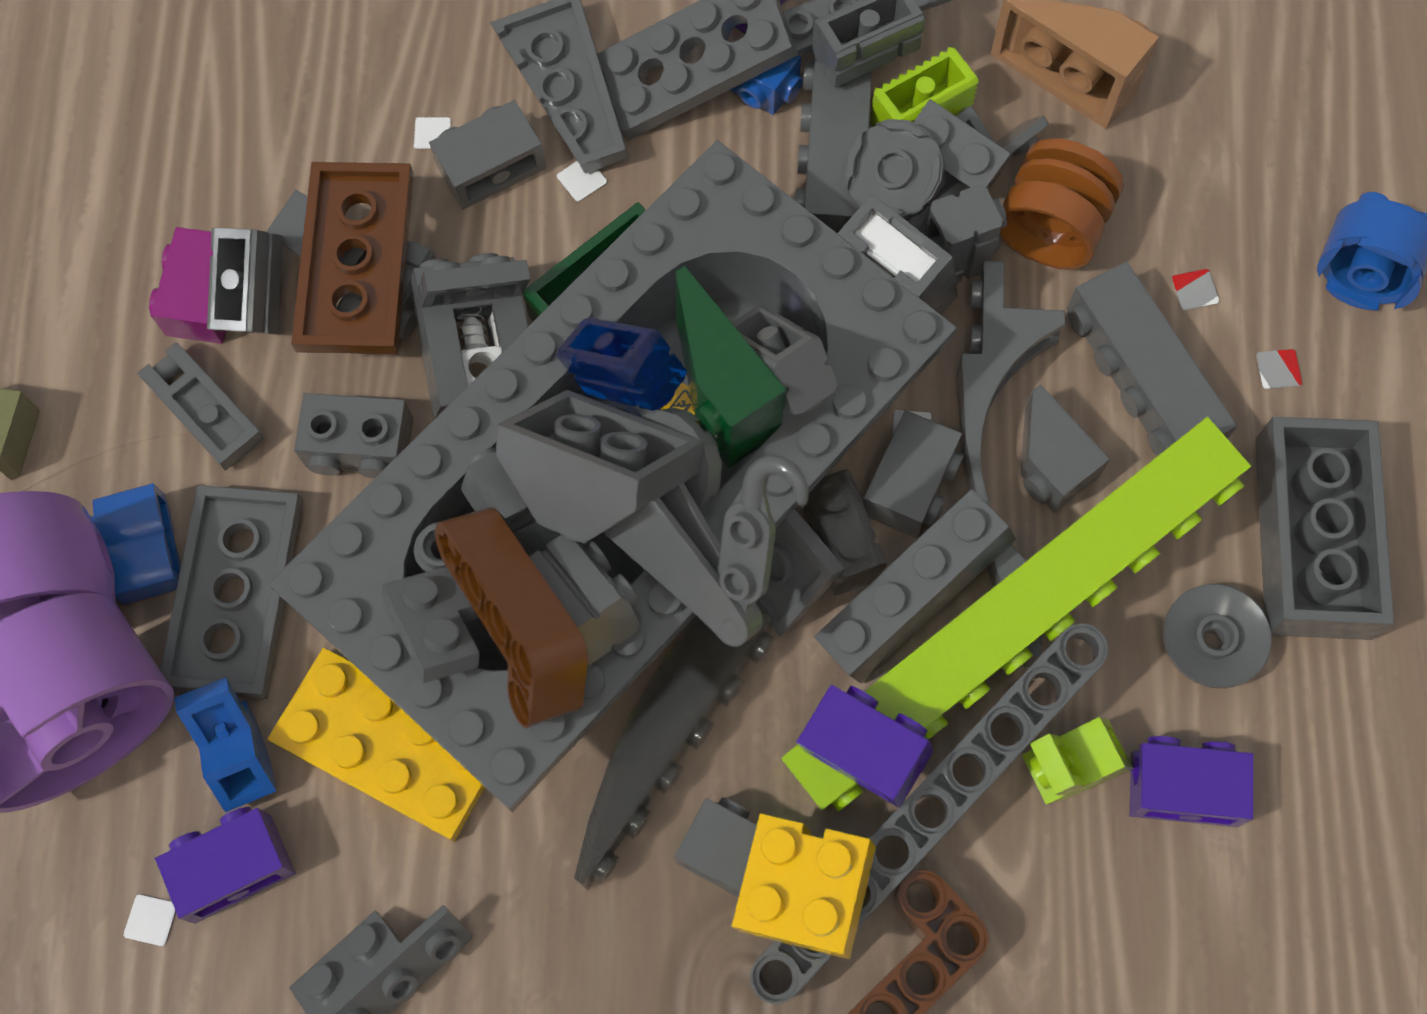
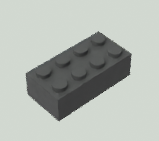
[1255,417,1394,640]

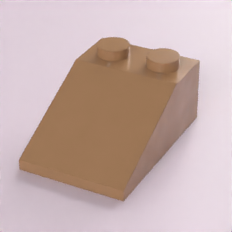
[991,0,1159,129]

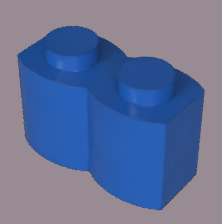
[90,483,181,605]

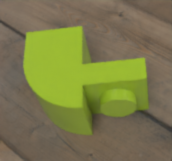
[1022,717,1133,805]

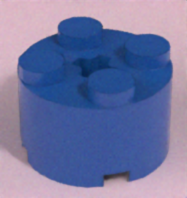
[1317,192,1427,311]

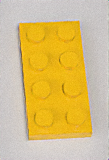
[267,647,485,842]

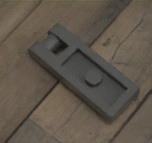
[137,342,265,471]

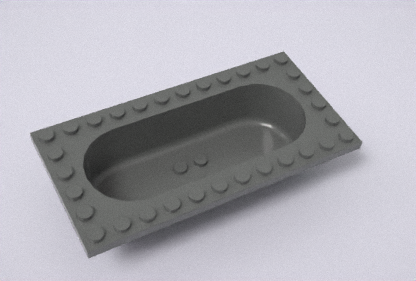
[268,140,957,812]

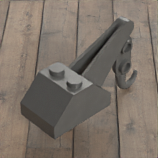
[496,390,808,646]

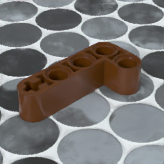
[435,507,588,728]
[847,869,989,1014]

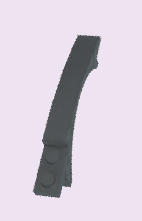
[957,261,1065,668]

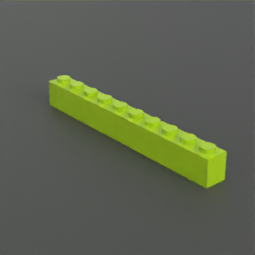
[781,416,1251,812]

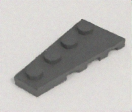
[490,0,630,174]

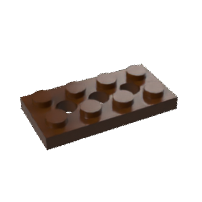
[291,162,414,354]

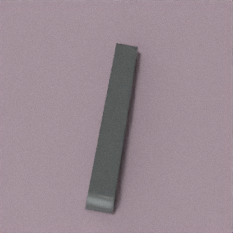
[750,623,1108,1004]

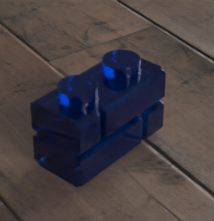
[556,317,687,411]

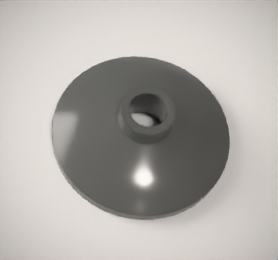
[1163,584,1272,689]

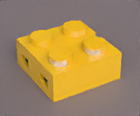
[732,814,876,959]

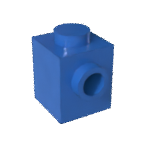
[730,55,803,116]

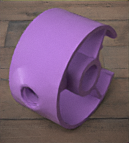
[0,491,116,621]
[0,593,174,813]

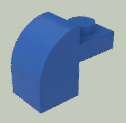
[174,677,276,813]

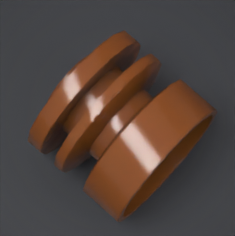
[999,138,1124,269]

